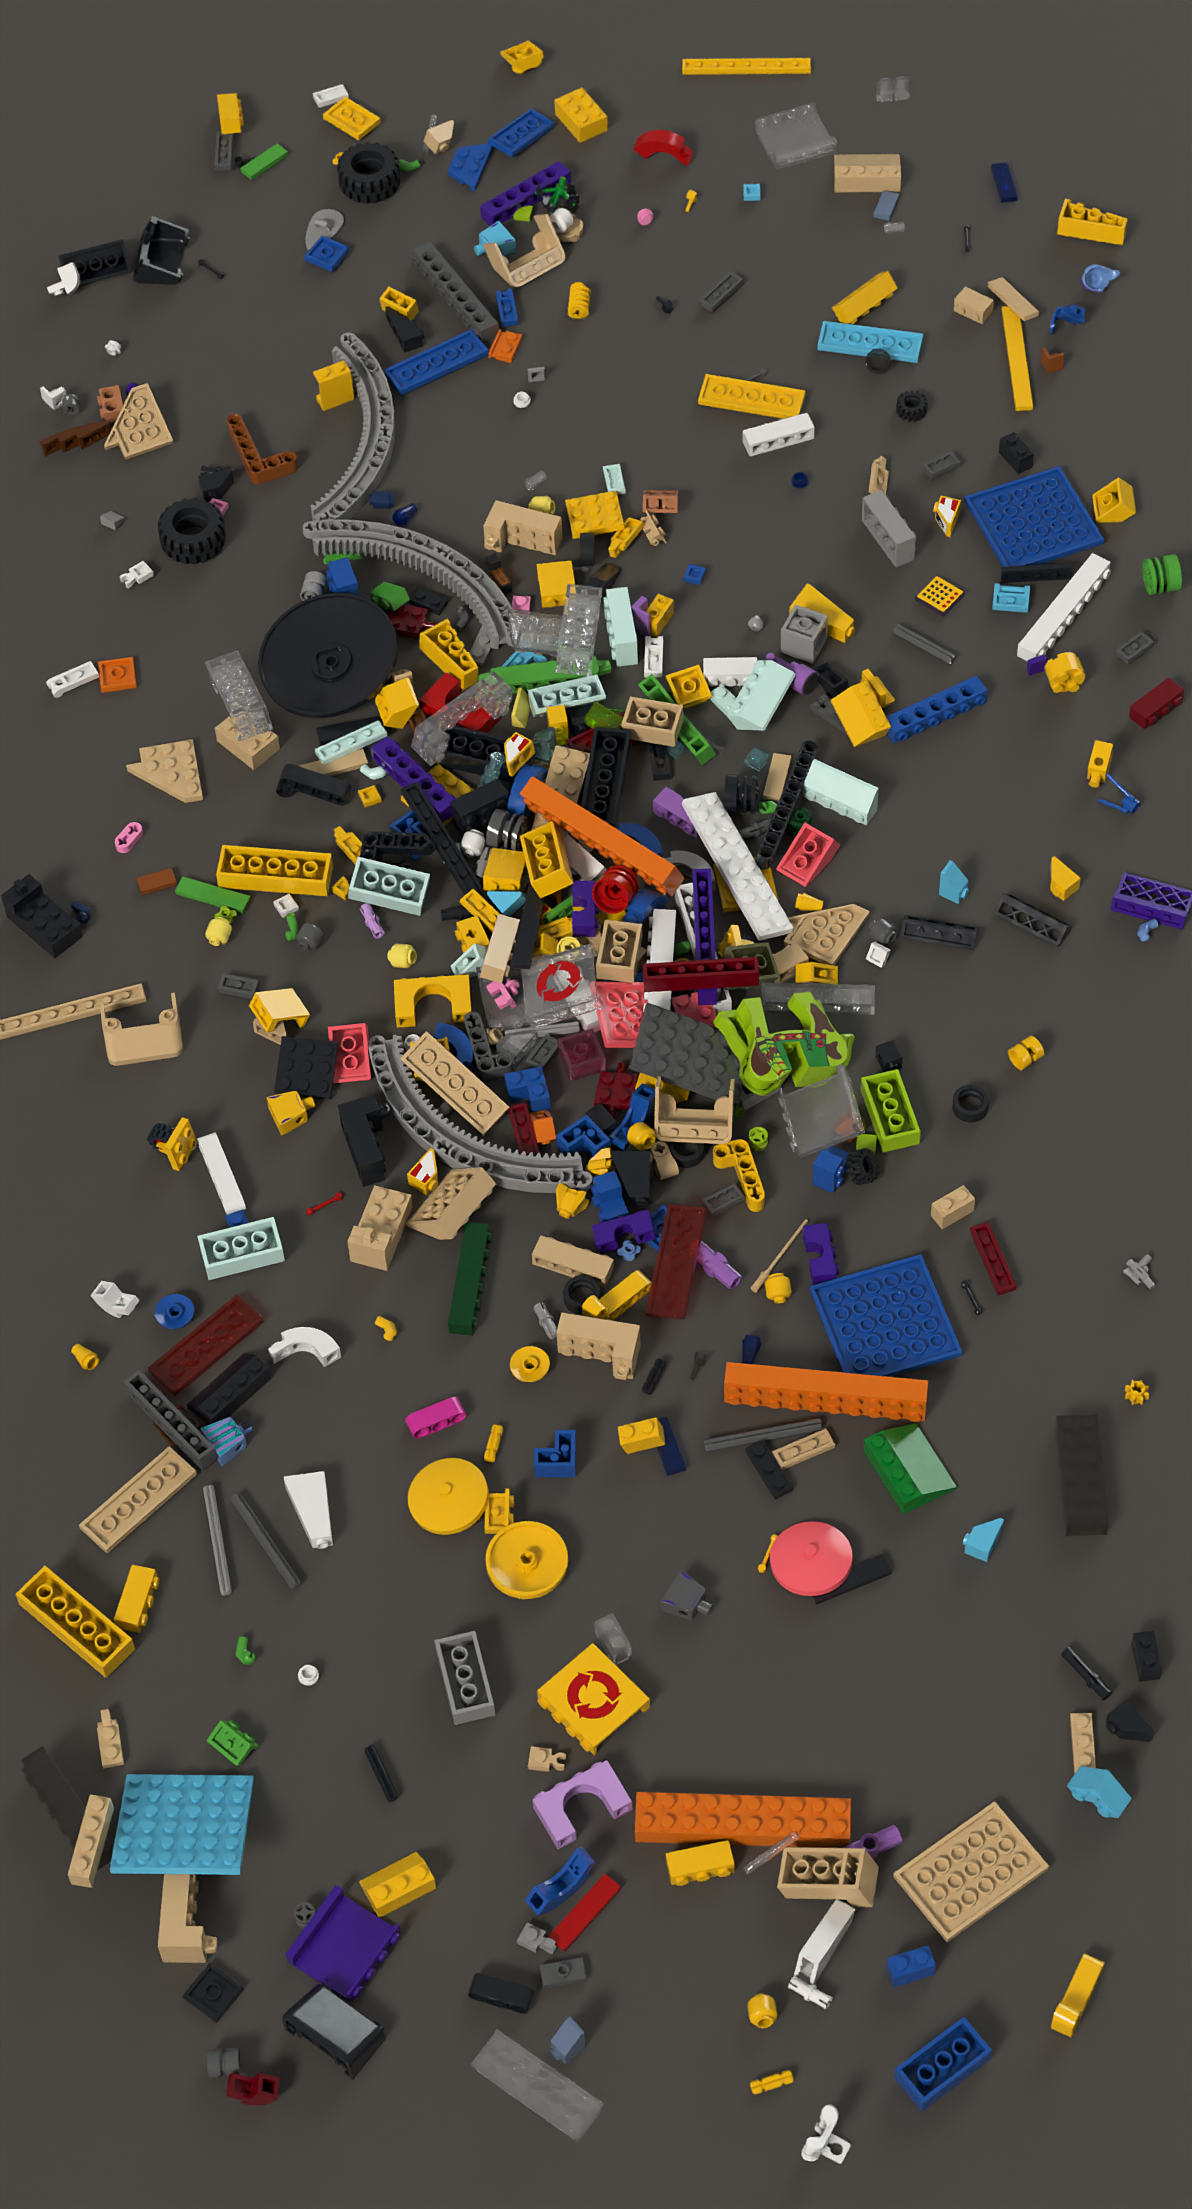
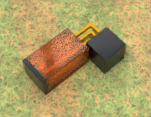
[485,553,513,595]

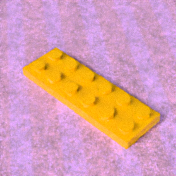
[698,374,805,419]

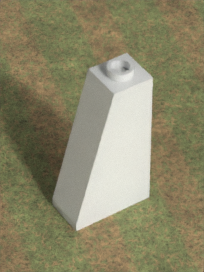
[284,1471,333,1549]
[794,1899,855,1985]

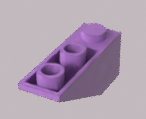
[653,787,698,838]

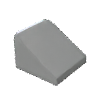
[527,367,545,382]
[100,511,125,531]

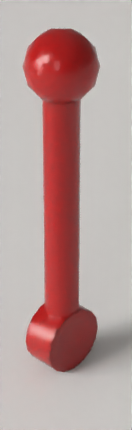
[306,1193,343,1215]

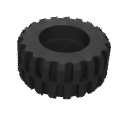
[337,142,400,204]
[158,498,226,564]

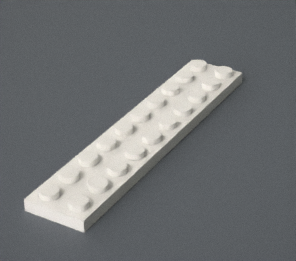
[682,792,793,941]

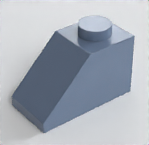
[550,2017,586,2064]

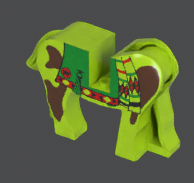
[713,992,855,1096]

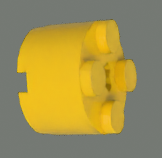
[1044,652,1085,693]

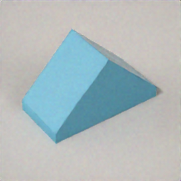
[487,891,527,917]

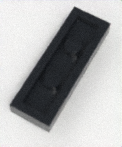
[745,1440,793,1500]

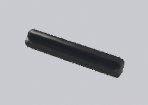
[364,1745,398,1802]

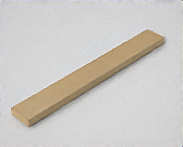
[0,983,147,1040]

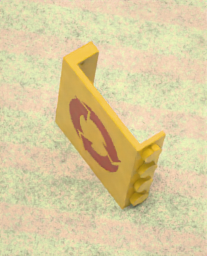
[537,1643,650,1756]

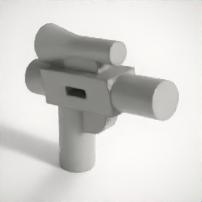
[1123,1254,1156,1290]

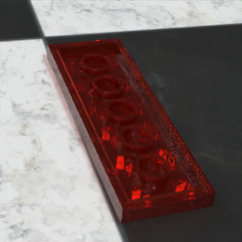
[645,1204,707,1320]
[148,1294,264,1396]

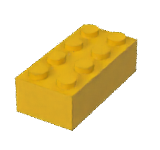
[520,821,574,899]

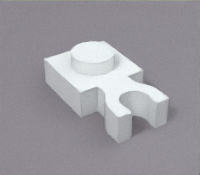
[120,561,154,588]

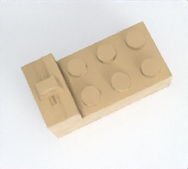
[483,500,563,555]
[347,1185,413,1271]
[557,1313,641,1380]
[777,1847,879,1907]
[158,1874,217,1963]

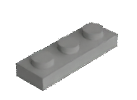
[470,626,492,666]

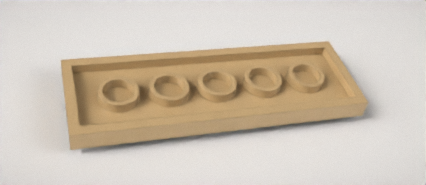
[531,745,590,839]
[400,1031,510,1136]
[79,1446,197,1553]

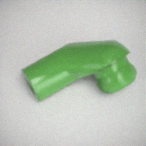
[398,159,420,173]
[758,801,777,814]
[285,913,298,941]
[235,1637,255,1665]

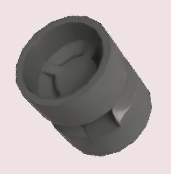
[207,2048,241,2079]

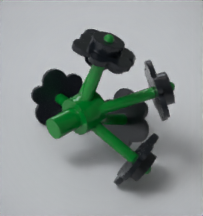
[535,177,580,215]

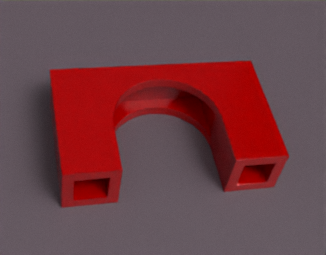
[419,673,503,733]

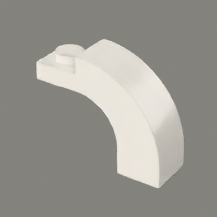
[268,1327,341,1367]

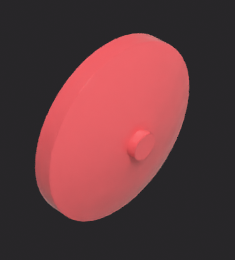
[770,1522,853,1596]

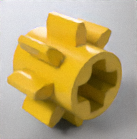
[1125,1380,1149,1405]

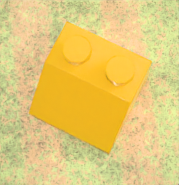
[1092,477,1136,523]
[375,678,419,729]

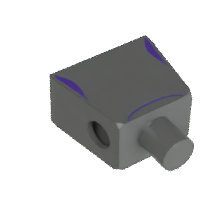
[661,1570,713,1620]

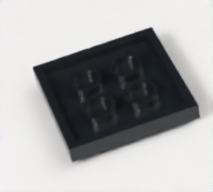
[274,1036,339,1099]

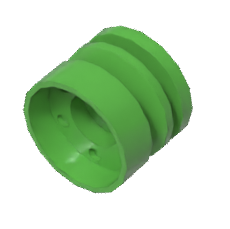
[1142,554,1182,596]

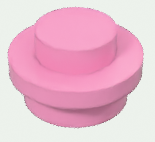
[637,209,654,225]

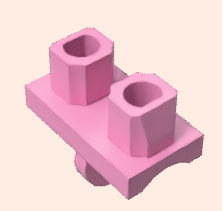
[486,978,519,1010]

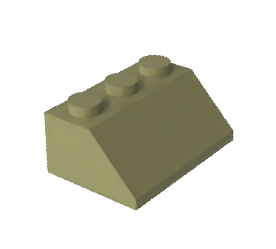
[723,942,780,990]

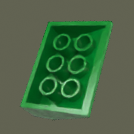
[863,1424,957,1515]

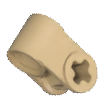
[651,1141,679,1180]

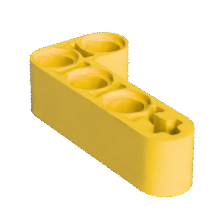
[713,1139,765,1212]
[582,1270,653,1321]
[1051,1953,1105,2038]

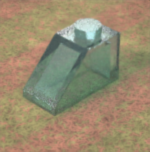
[530,727,556,764]

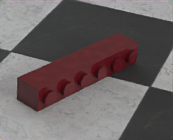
[643,957,759,992]

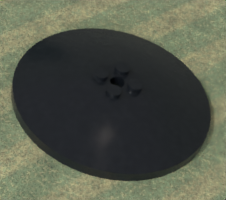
[258,593,398,718]

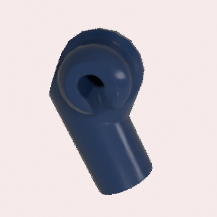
[71,901,91,923]

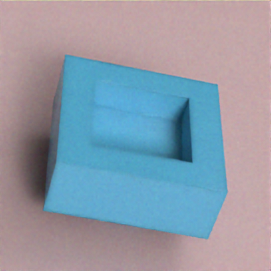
[743,184,760,201]

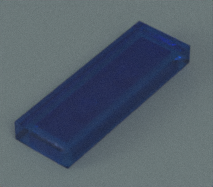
[991,162,1018,203]
[656,1416,686,1476]

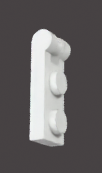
[644,636,663,677]
[46,661,99,698]

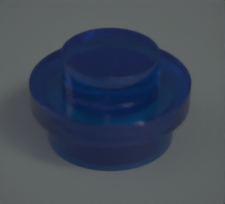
[791,472,809,488]

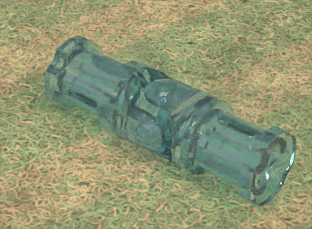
[478,752,506,788]

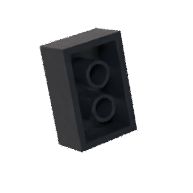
[450,778,509,838]

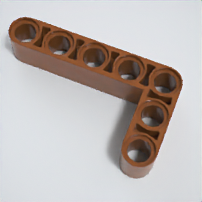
[227,414,298,484]

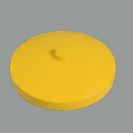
[408,1458,489,1535]
[485,1521,568,1599]

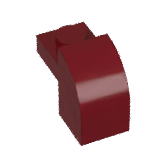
[226,2073,280,2106]

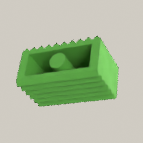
[369,582,410,612]

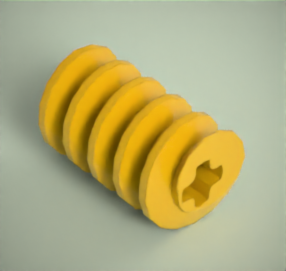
[568,282,591,319]

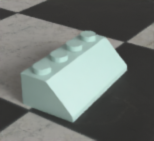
[727,660,796,731]
[528,675,606,717]
[803,759,879,825]

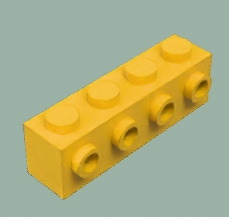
[832,271,897,324]

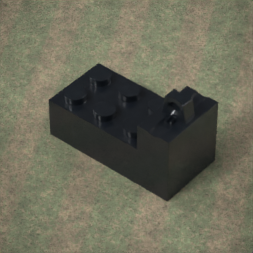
[1,874,83,958]
[338,1094,391,1187]

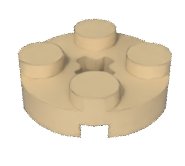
[556,214,583,242]

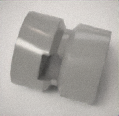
[300,571,327,601]

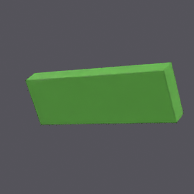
[240,144,288,180]

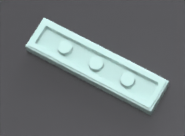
[315,720,387,765]

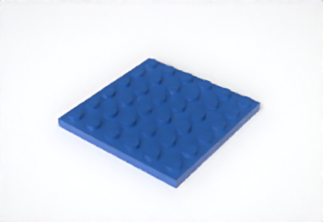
[964,466,1104,567]
[809,1254,962,1377]

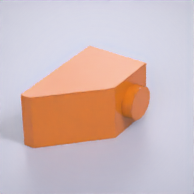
[529,1109,556,1144]

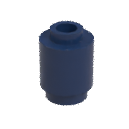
[369,491,394,509]

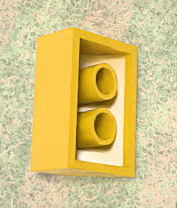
[831,681,891,747]
[359,1852,436,1918]

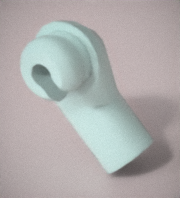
[360,764,388,780]

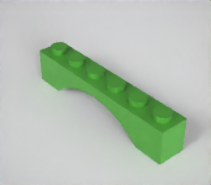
[638,674,716,765]

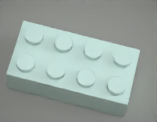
[603,587,638,667]
[348,857,430,916]
[197,1217,285,1280]

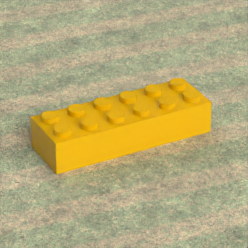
[216,845,333,896]
[16,1566,135,1678]

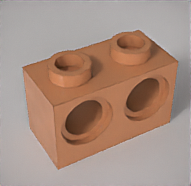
[97,385,123,424]
[643,490,678,513]

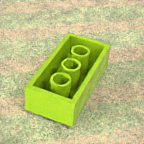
[861,1069,920,1153]

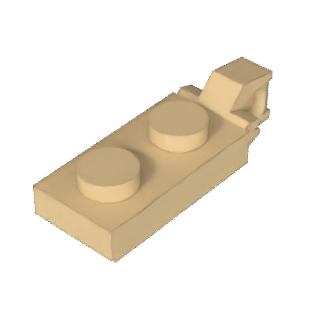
[868,456,889,496]
[97,1709,124,1769]

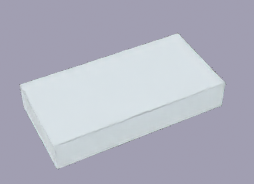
[313,84,349,108]

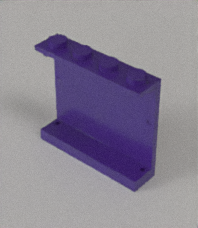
[285,1885,401,2002]

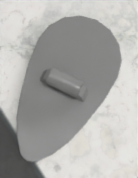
[305,209,344,251]

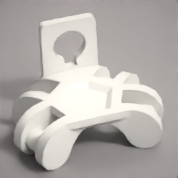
[801,2104,851,2164]

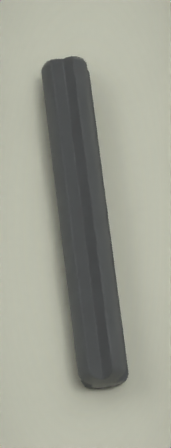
[893,624,955,664]

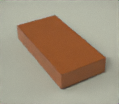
[136,867,177,895]

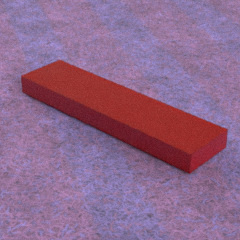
[548,1874,621,1952]

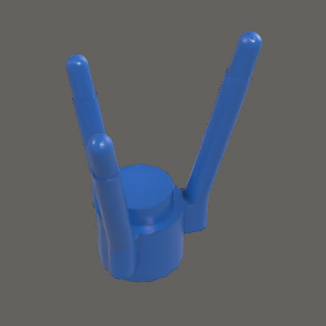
[1098,774,1141,814]

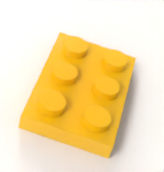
[323,97,381,140]

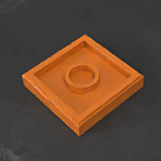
[98,657,137,693]

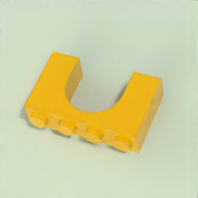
[394,974,472,1028]

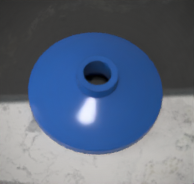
[155,1294,194,1329]

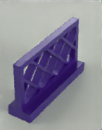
[1111,873,1192,930]

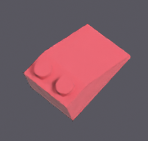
[776,823,840,887]
[328,1023,371,1084]

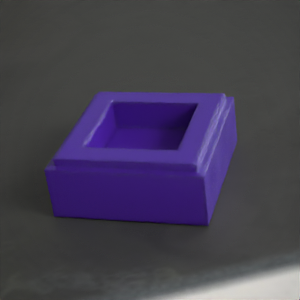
[1027,655,1047,676]

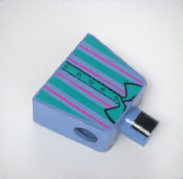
[201,1417,253,1466]

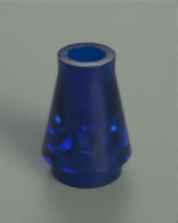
[392,503,418,526]
[742,1335,762,1364]

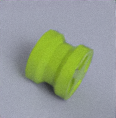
[749,1127,768,1151]

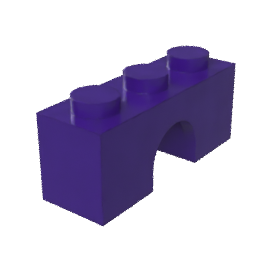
[572,880,599,937]
[592,1210,657,1254]
[803,1223,839,1285]

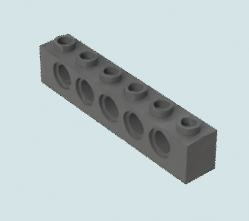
[124,1370,217,1471]

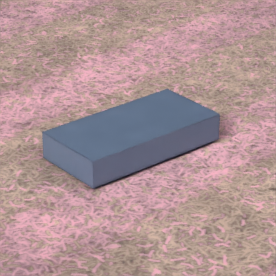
[874,190,899,221]

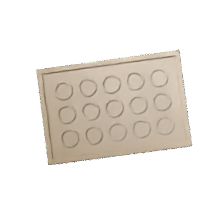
[893,1801,1049,1942]

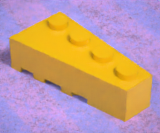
[1057,198,1128,245]
[419,619,478,690]

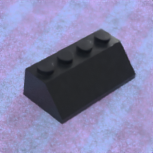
[58,239,132,285]
[186,1353,272,1425]

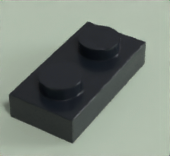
[409,587,448,616]

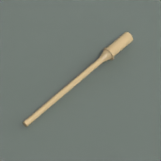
[751,1219,808,1292]

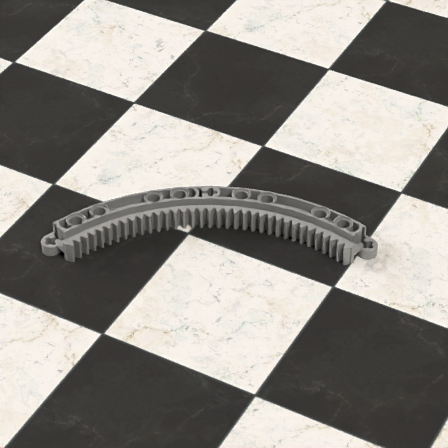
[310,333,395,529]
[303,519,522,649]
[369,1035,593,1193]

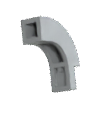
[664,851,715,892]

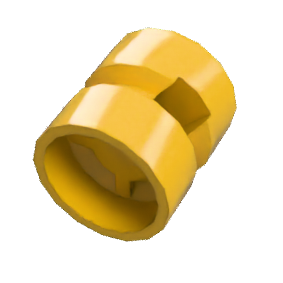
[1008,1035,1044,1070]

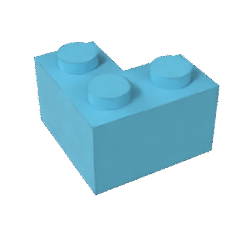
[1067,1766,1132,1818]

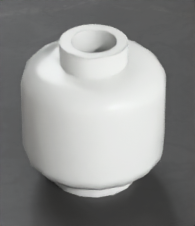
[550,208,573,233]
[460,829,486,858]

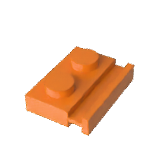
[488,329,523,363]

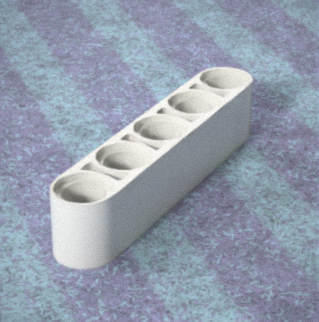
[197,1132,246,1215]

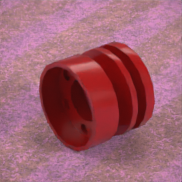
[592,865,639,914]

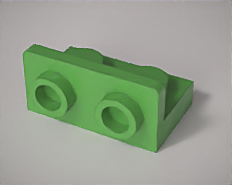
[206,1720,259,1766]

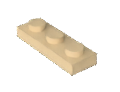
[1070,1713,1096,1774]

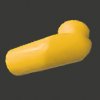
[375,1316,397,1341]

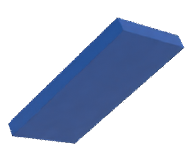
[488,108,555,158]

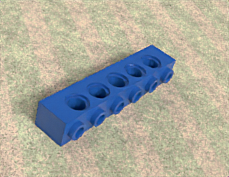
[886,676,988,744]

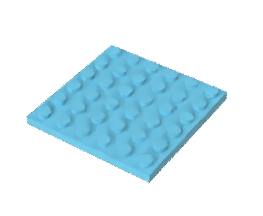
[110,1774,254,1875]

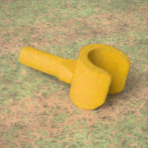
[685,190,698,212]

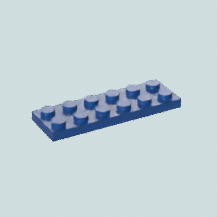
[384,330,488,395]

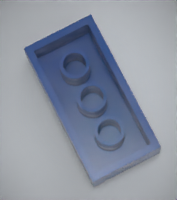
[894,2017,992,2112]

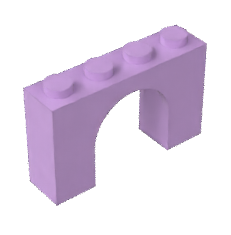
[532,1760,632,1849]

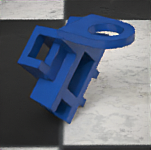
[1050,305,1085,334]

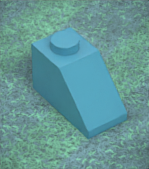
[939,860,969,904]
[963,1518,1004,1562]

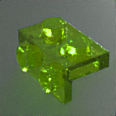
[584,701,623,729]

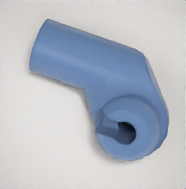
[1137,919,1158,942]

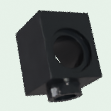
[875,1040,903,1072]

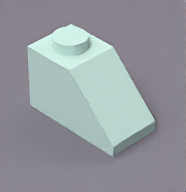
[451,943,488,978]

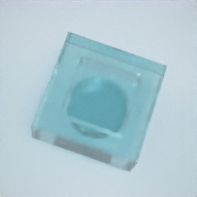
[744,747,769,771]

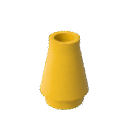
[795,892,823,911]
[71,1344,99,1370]

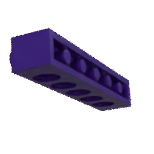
[480,161,571,226]
[371,736,456,823]

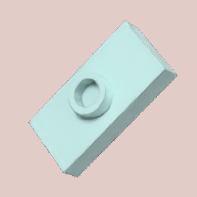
[603,464,626,495]

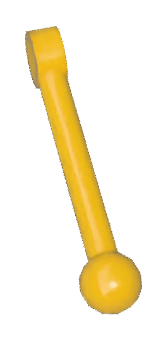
[758,1534,778,1573]

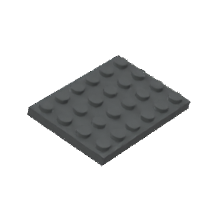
[629,1002,743,1107]

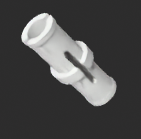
[788,1976,833,2010]

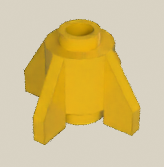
[586,1147,616,1178]
[556,1183,589,1219]

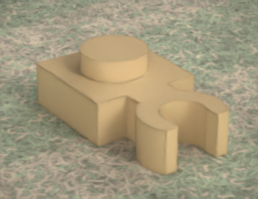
[528,1746,566,1772]

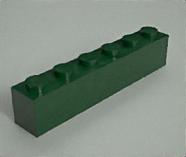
[448,1222,493,1336]

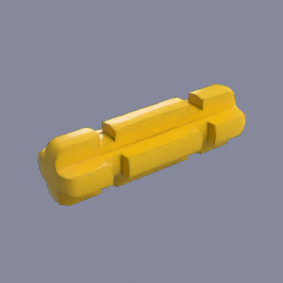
[484,1424,503,1463]
[750,2070,793,2094]

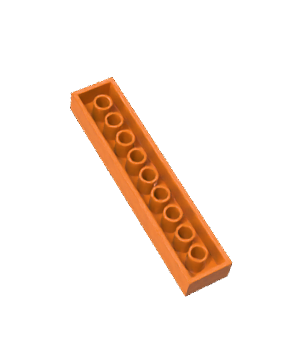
[519,776,685,896]
[724,1362,928,1422]
[635,1792,851,1848]

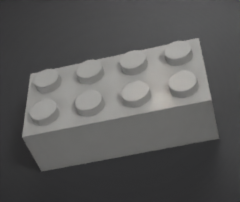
[862,490,917,567]
[434,1631,495,1725]

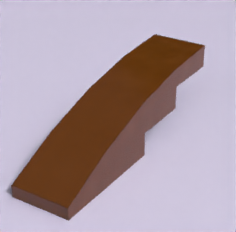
[40,421,110,457]

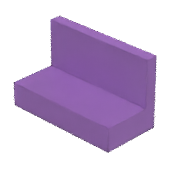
[631,596,651,637]

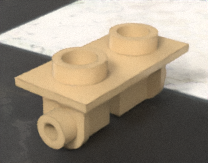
[640,510,667,546]

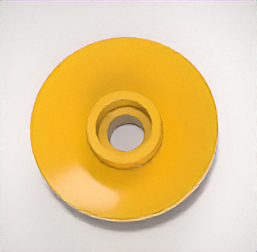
[510,1346,550,1382]

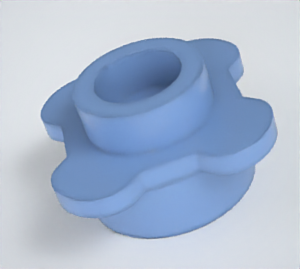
[617,1240,641,1261]

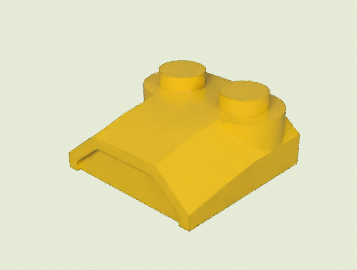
[500,40,544,74]
[665,665,712,708]

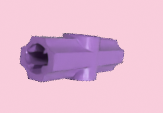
[689,1240,742,1289]
[842,1825,902,1859]

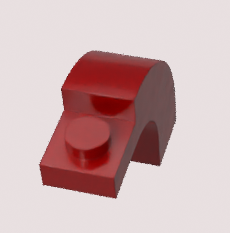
[633,130,694,166]

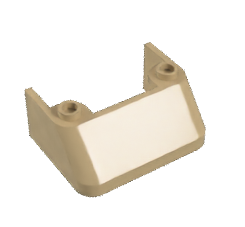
[482,214,565,287]
[100,993,183,1066]
[654,1076,735,1144]

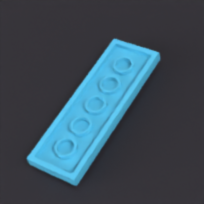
[817,321,923,363]

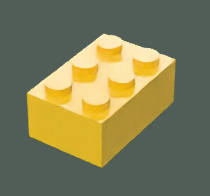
[554,88,608,143]

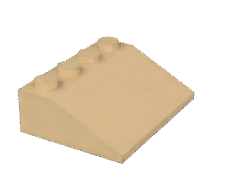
[834,154,901,192]
[405,1167,496,1240]

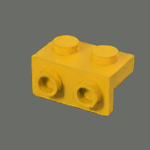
[861,669,895,708]
[485,1488,514,1534]

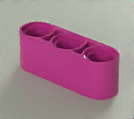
[405,1397,466,1439]

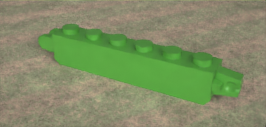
[478,656,611,696]

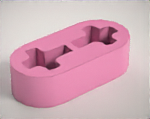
[115,822,143,853]

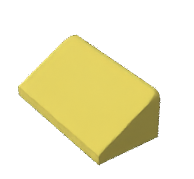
[511,688,531,728]

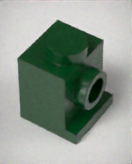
[788,808,812,836]

